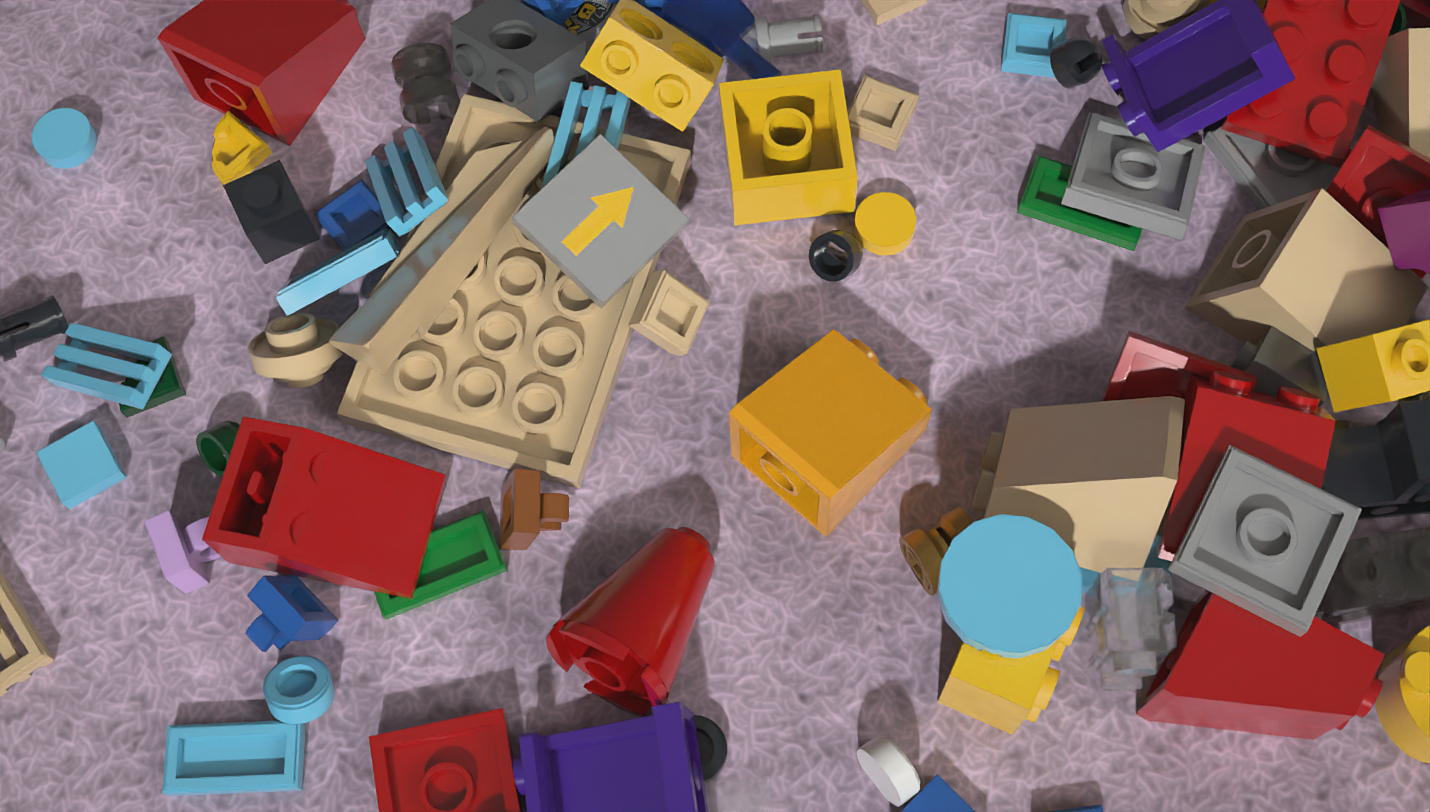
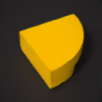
[211,111,272,185]

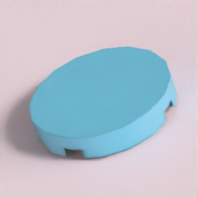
[937,514,1082,659]

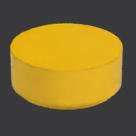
[854,192,916,255]

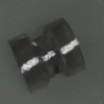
[391,43,460,125]

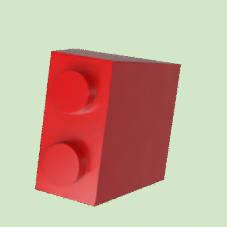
[157,0,365,146]
[1154,370,1336,561]
[1136,590,1385,740]

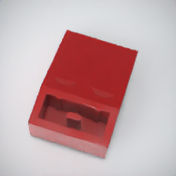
[202,416,447,599]

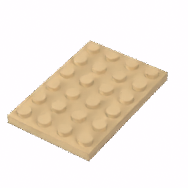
[337,94,691,489]

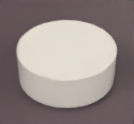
[857,735,920,807]

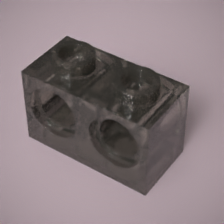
[1315,527,1430,626]

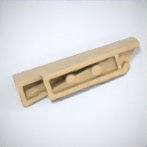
[329,127,554,375]

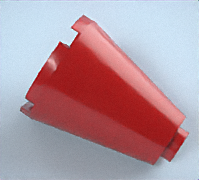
[545,527,715,716]

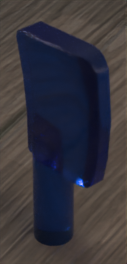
[661,0,782,79]

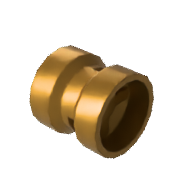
[899,507,973,596]

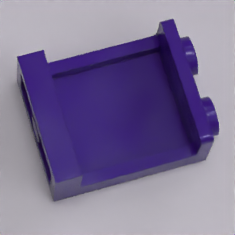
[1101,0,1296,152]
[513,702,709,812]

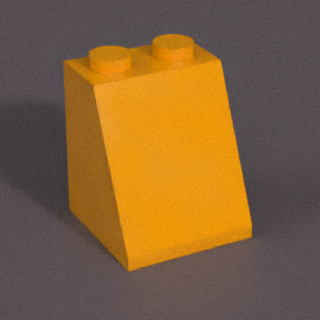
[729,329,932,537]

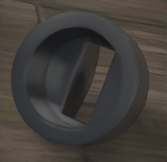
[1050,37,1103,89]
[809,230,863,282]

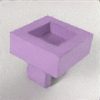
[144,510,221,594]

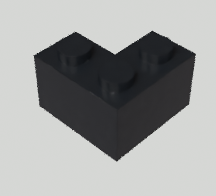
[1321,391,1430,520]

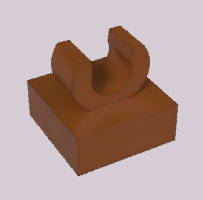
[500,469,569,550]

